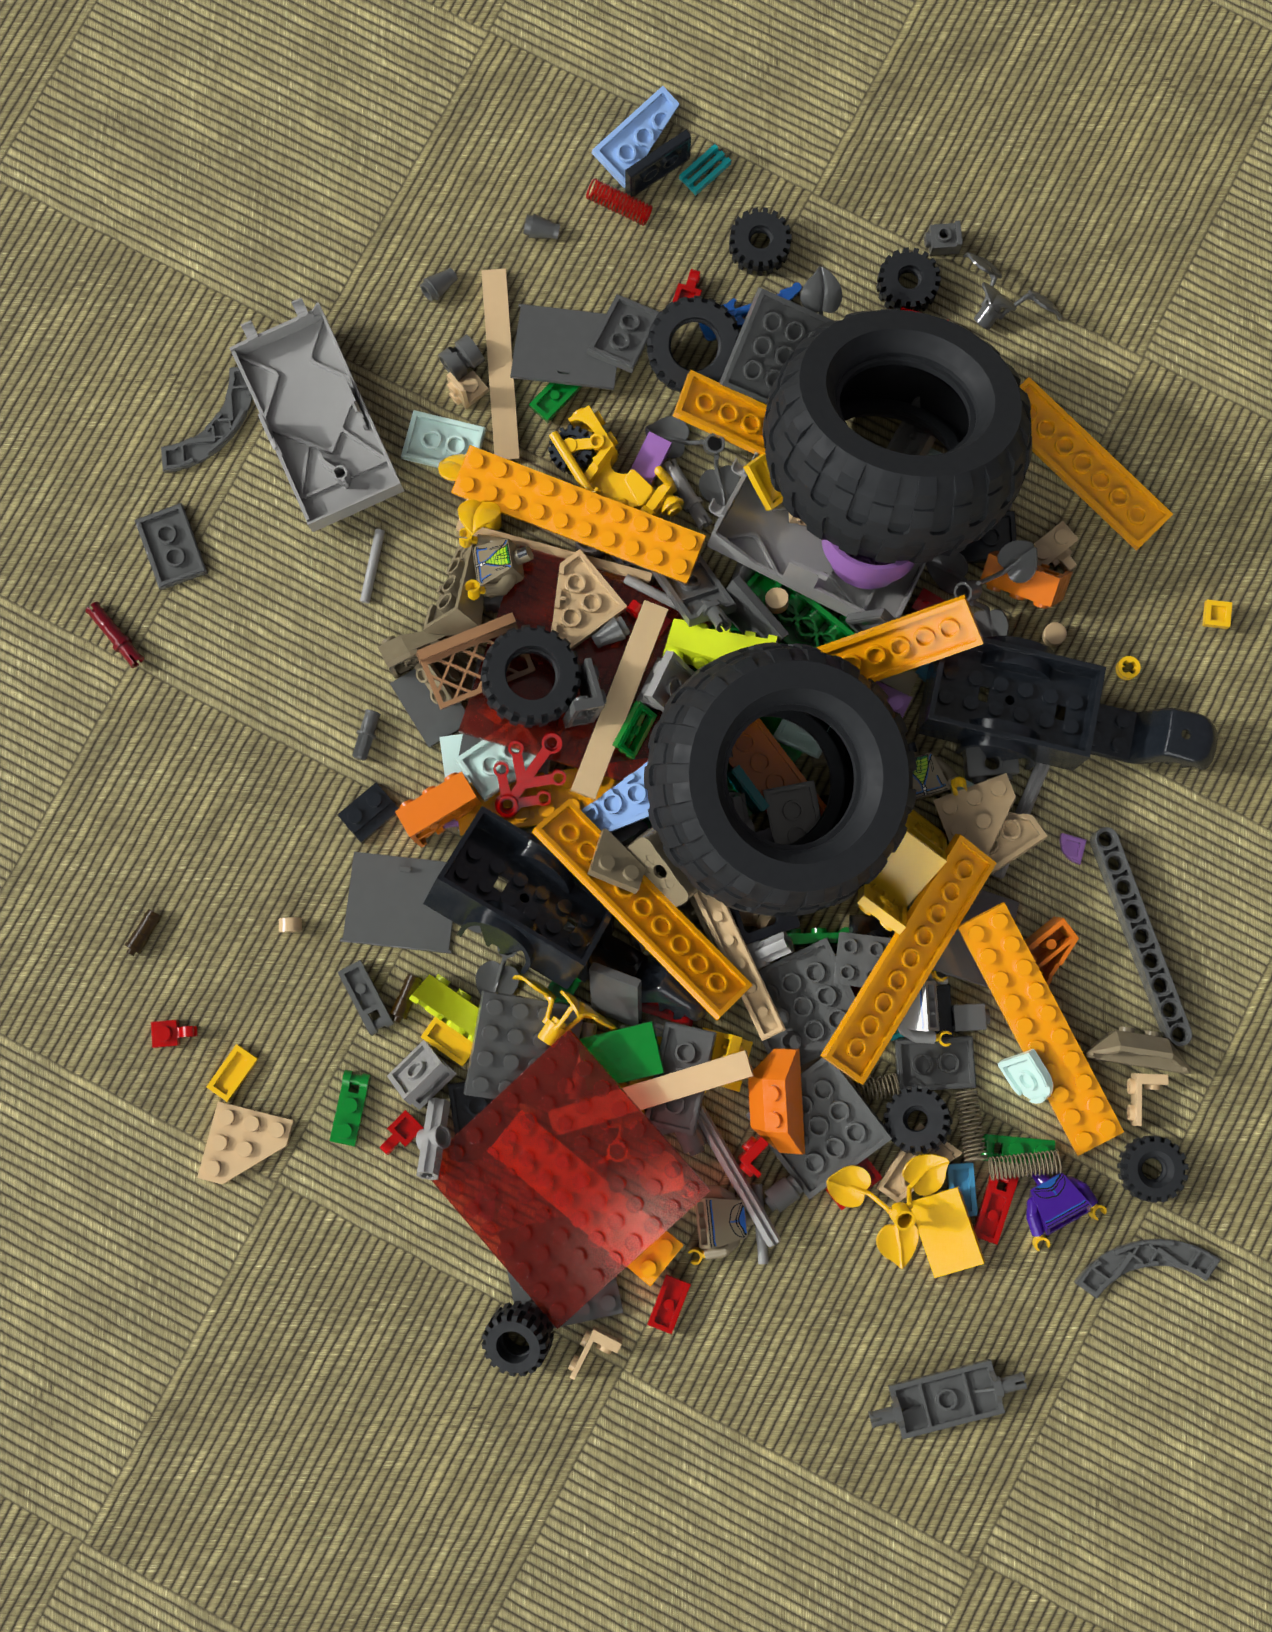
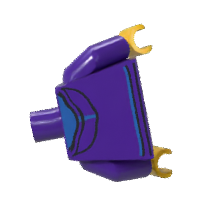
[1026,1169,1107,1251]

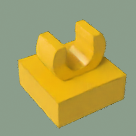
[1202,599,1232,629]

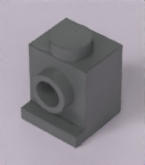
[924,220,963,256]

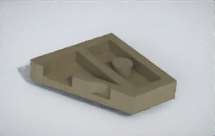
[588,828,646,894]

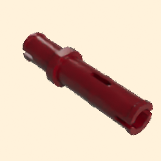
[85,601,145,668]

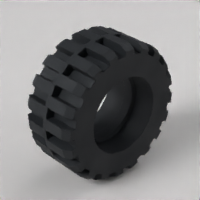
[647,296,741,394]
[481,625,582,728]

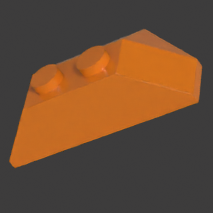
[748,1048,805,1155]

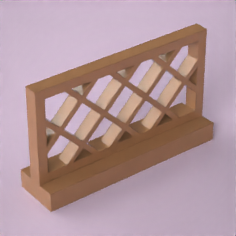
[416,612,536,710]

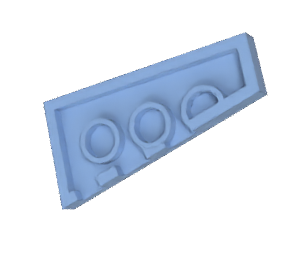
[591,86,679,189]
[581,761,650,832]

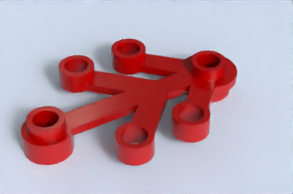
[493,732,566,817]

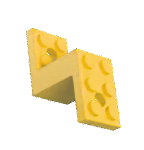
[857,810,947,935]

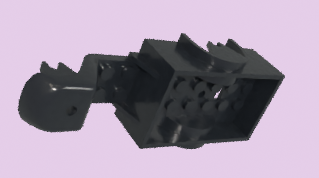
[915,636,1218,771]
[423,806,708,1021]

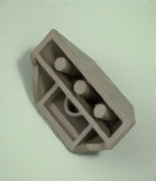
[1083,1026,1191,1074]

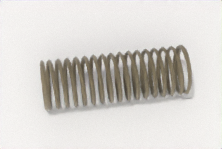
[851,1073,900,1102]
[954,1090,988,1162]
[988,1149,1062,1181]

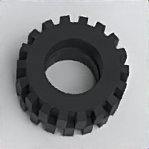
[482,1301,554,1377]

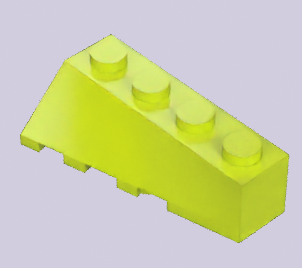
[662,618,778,669]
[409,974,480,1042]

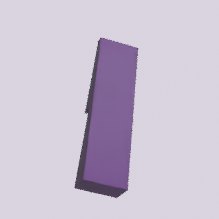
[630,431,672,486]

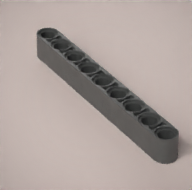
[1090,827,1192,1047]

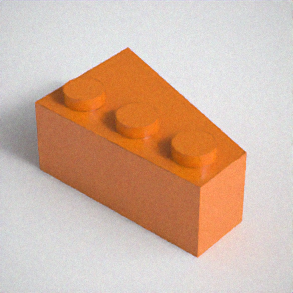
[980,551,1073,609]
[395,771,482,848]
[1024,916,1079,986]

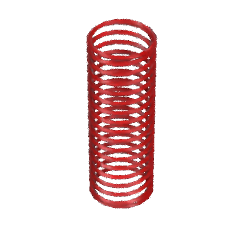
[586,178,653,226]

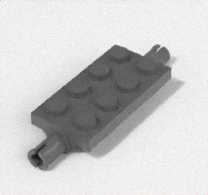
[651,554,736,632]
[868,1359,1027,1439]

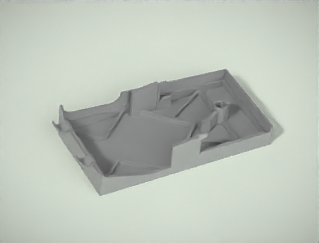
[229,298,404,532]
[707,452,927,619]

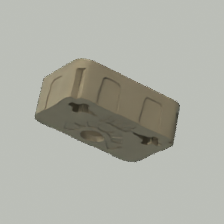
[625,827,699,907]

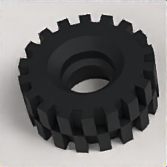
[729,207,792,276]
[876,247,941,312]
[883,1086,953,1156]
[1117,1136,1189,1203]

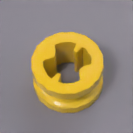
[1115,656,1141,681]

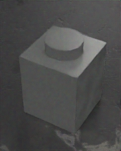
[951,1004,990,1032]

